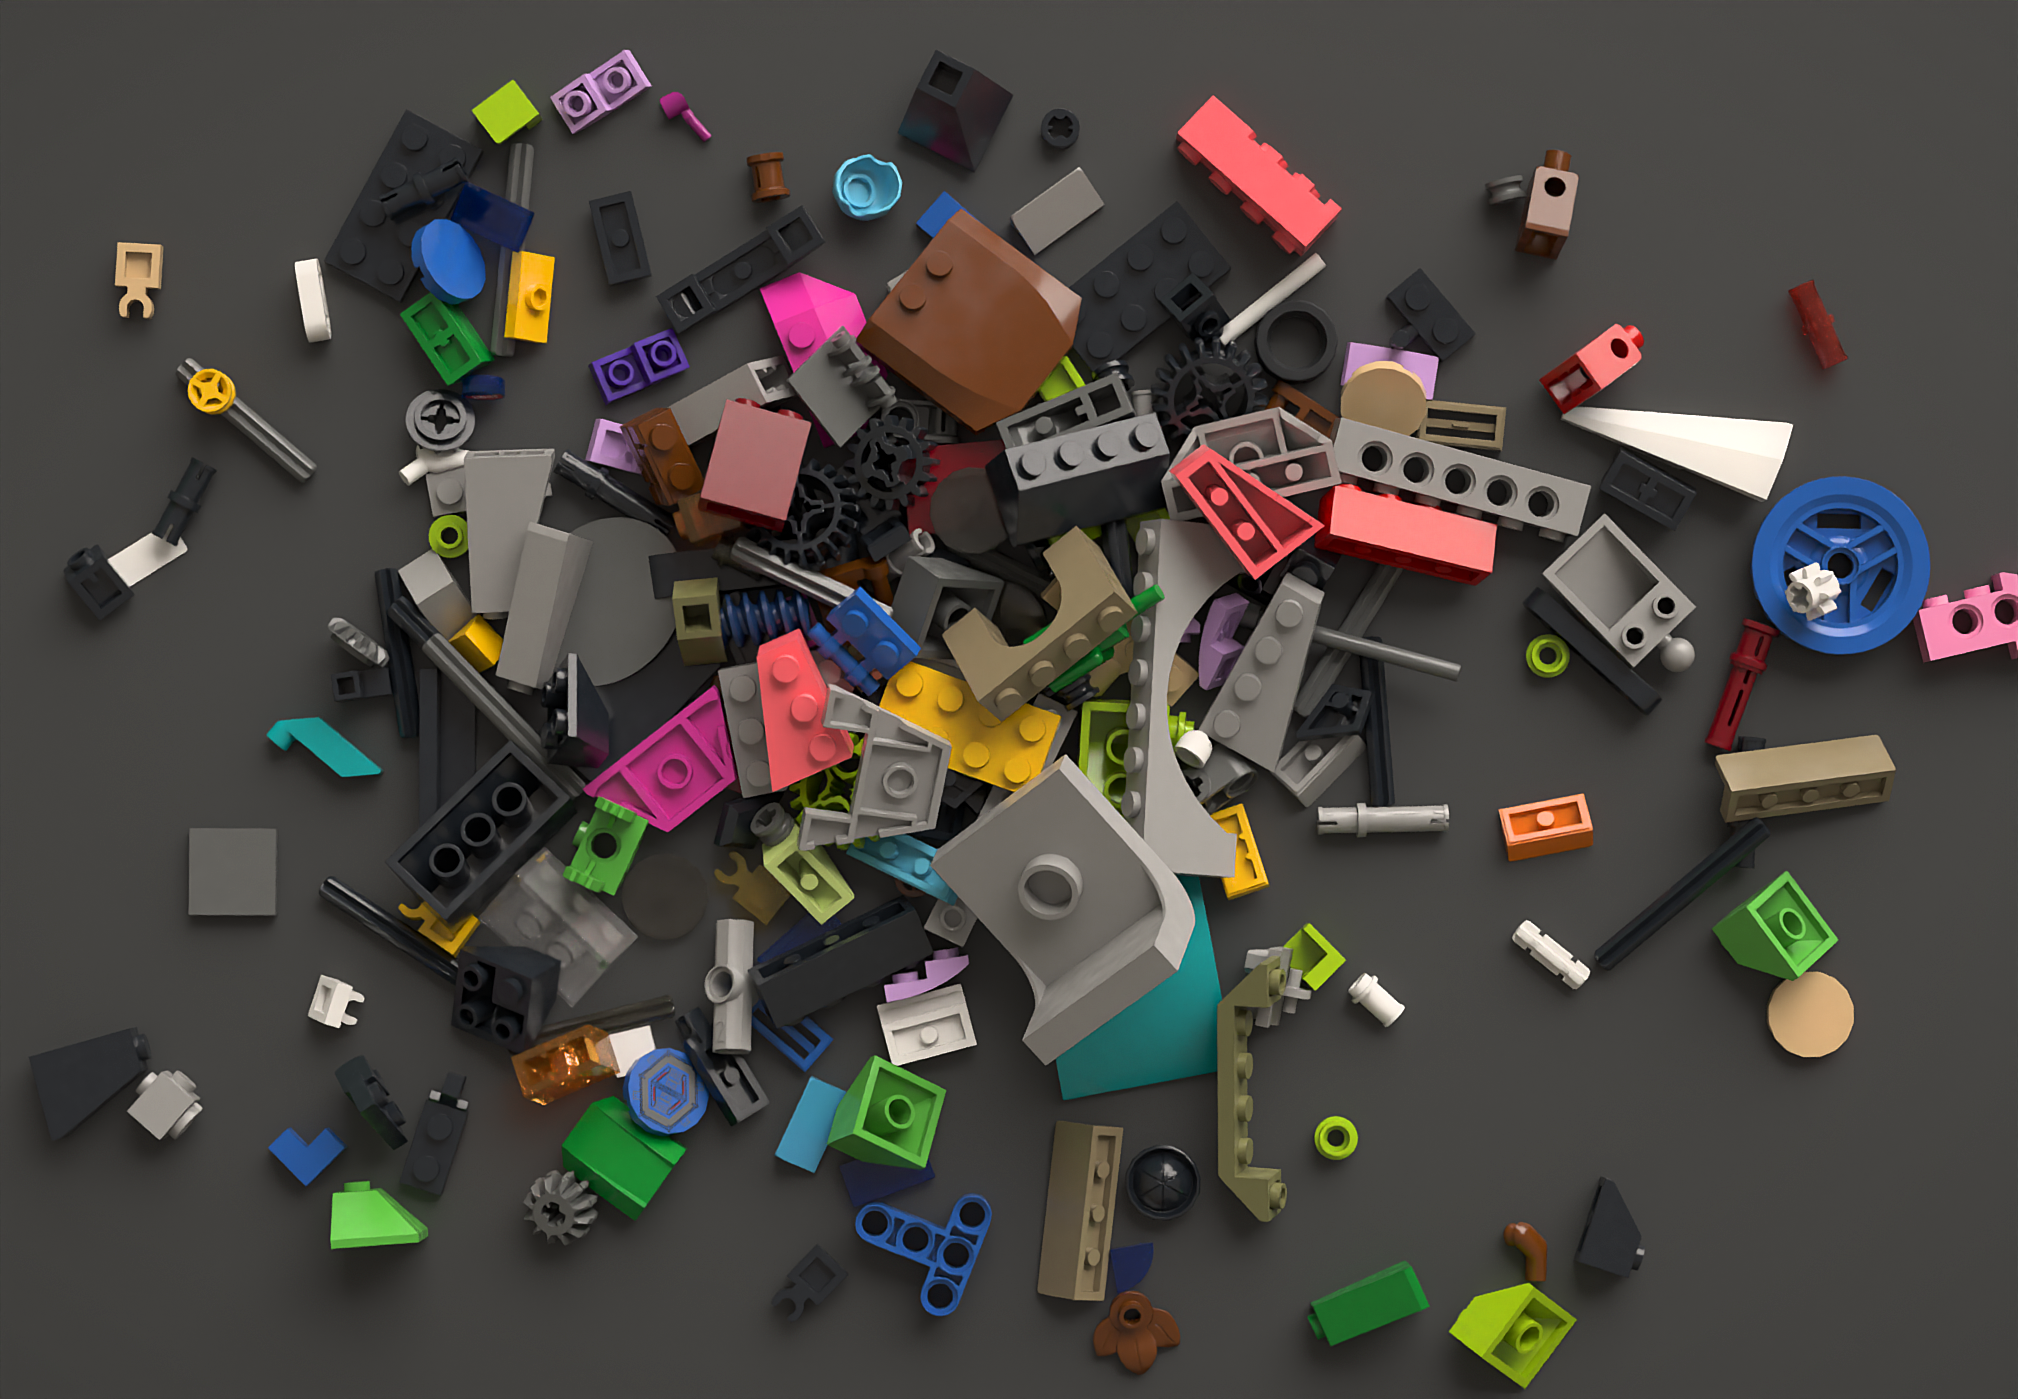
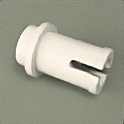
[1348,973,1405,1027]

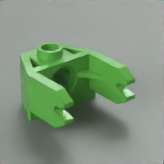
[562,796,649,896]

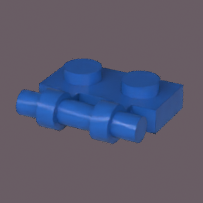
[807,587,921,696]

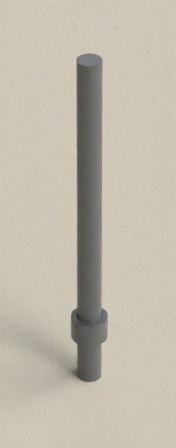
[1207,597,1462,682]

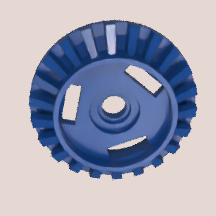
[1750,476,1930,655]

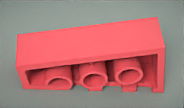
[1176,95,1342,256]

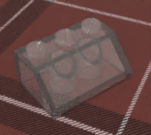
[478,847,638,1007]

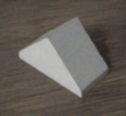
[398,549,477,640]

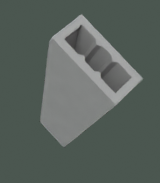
[464,449,555,619]
[496,521,593,695]

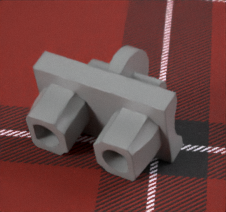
[1244,946,1312,1028]

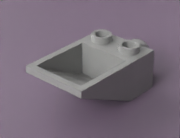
[1542,513,1696,672]

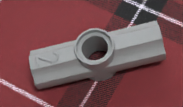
[704,919,759,1055]

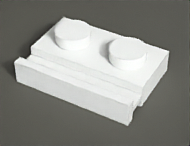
[877,983,977,1066]

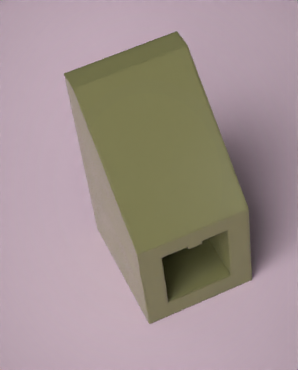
[672,577,728,666]

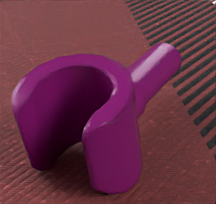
[659,92,712,142]

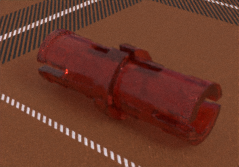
[1788,279,1849,370]

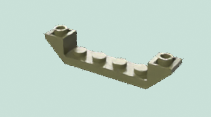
[1217,956,1287,1222]

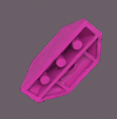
[760,272,888,449]

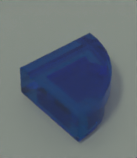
[1110,1241,1154,1293]

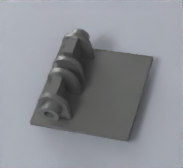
[786,326,897,448]

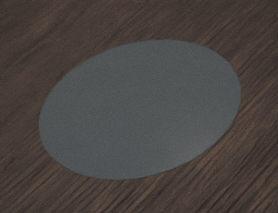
[554,517,677,686]

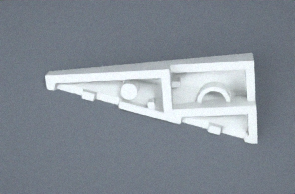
[1560,406,1793,502]

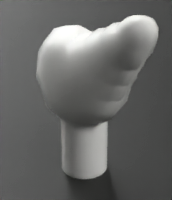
[399,444,468,485]

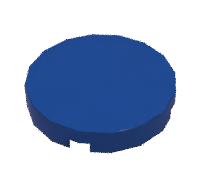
[411,219,486,304]

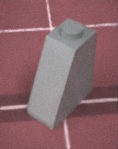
[667,355,798,447]

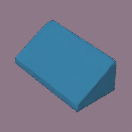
[774,1076,846,1173]

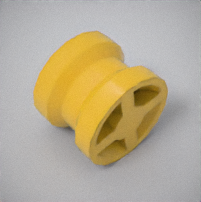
[188,369,236,415]

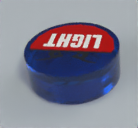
[462,375,506,400]

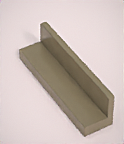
[1715,735,1896,823]
[1037,1121,1123,1301]

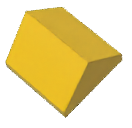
[448,613,503,673]

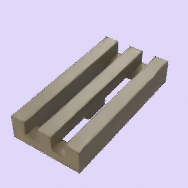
[1415,400,1506,452]

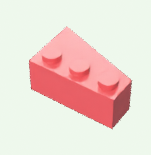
[1169,444,1325,580]
[757,629,854,792]

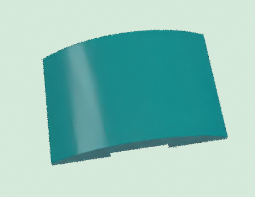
[1055,875,1222,1100]

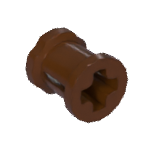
[746,152,791,203]

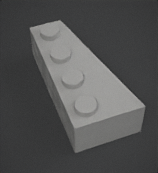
[1198,572,1325,773]

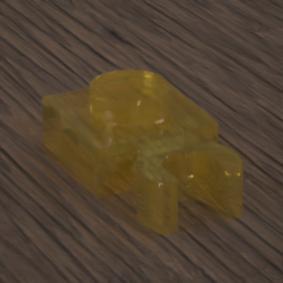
[714,851,792,925]

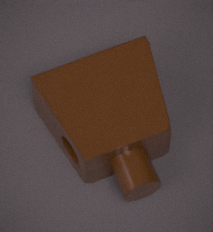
[1515,150,1579,260]

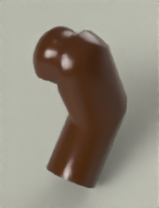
[1503,1222,1547,1281]

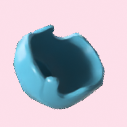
[832,154,903,221]

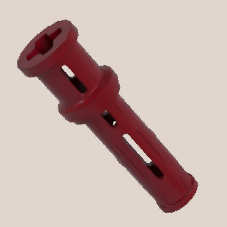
[1704,618,1780,751]

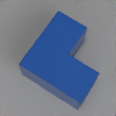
[268,1127,348,1186]

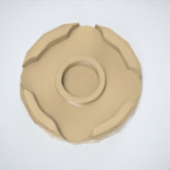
[1341,361,1426,436]
[1766,971,1854,1057]

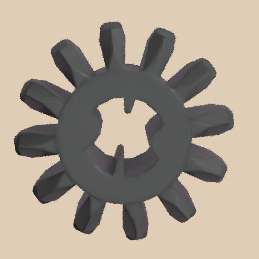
[523,1170,599,1245]

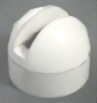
[1174,730,1212,768]

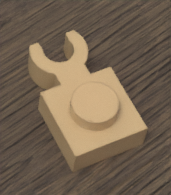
[115,242,164,319]

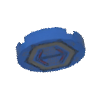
[622,1048,709,1136]

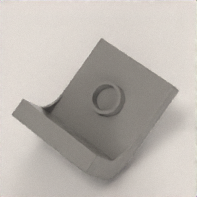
[930,754,1195,1066]

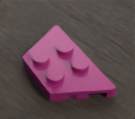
[583,685,737,832]

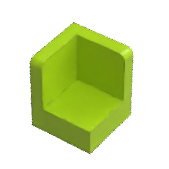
[471,80,543,144]
[1283,923,1346,991]

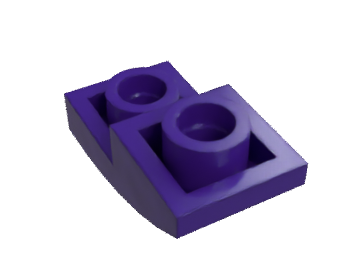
[588,328,690,405]

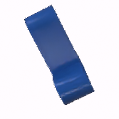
[855,1193,992,1316]

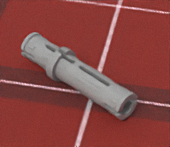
[1316,803,1449,837]

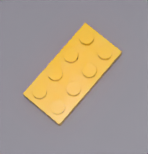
[879,661,1062,792]

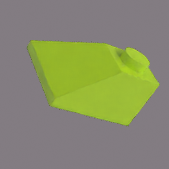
[1449,1283,1577,1389]

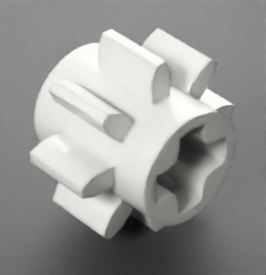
[1785,563,1841,621]

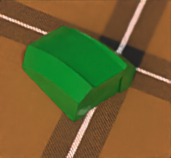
[562,1096,688,1221]

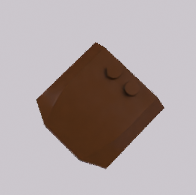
[856,209,1082,435]

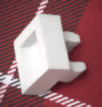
[308,975,364,1028]

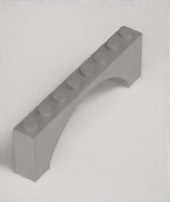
[1121,519,1246,878]

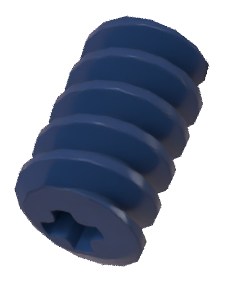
[720,589,812,649]

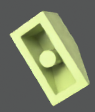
[762,818,854,925]

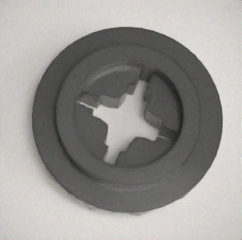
[327,618,390,667]

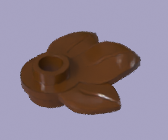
[1093,1291,1180,1375]

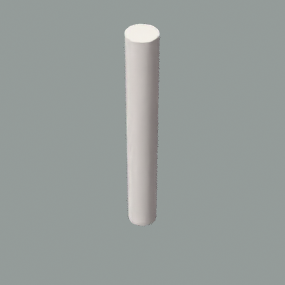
[1219,253,1326,347]

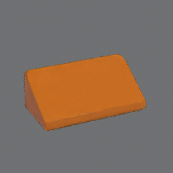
[1499,793,1593,861]

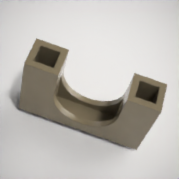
[941,526,1138,722]

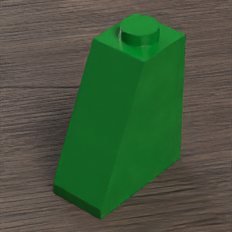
[1307,1260,1430,1346]

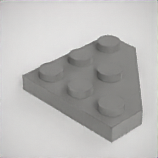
[718,645,855,798]

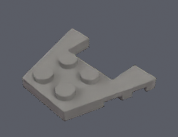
[797,684,952,851]

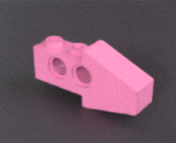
[1913,572,2018,663]

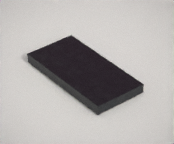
[538,628,721,781]

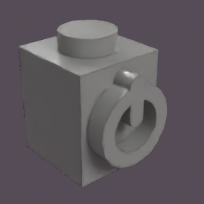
[127,1070,203,1140]

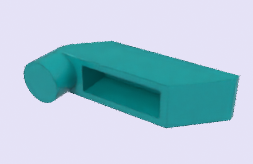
[266,717,384,777]

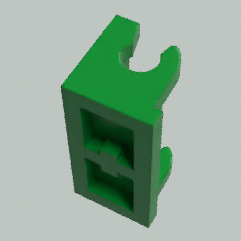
[400,292,495,386]

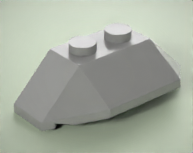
[1161,407,1342,521]

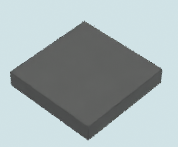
[188,828,278,915]

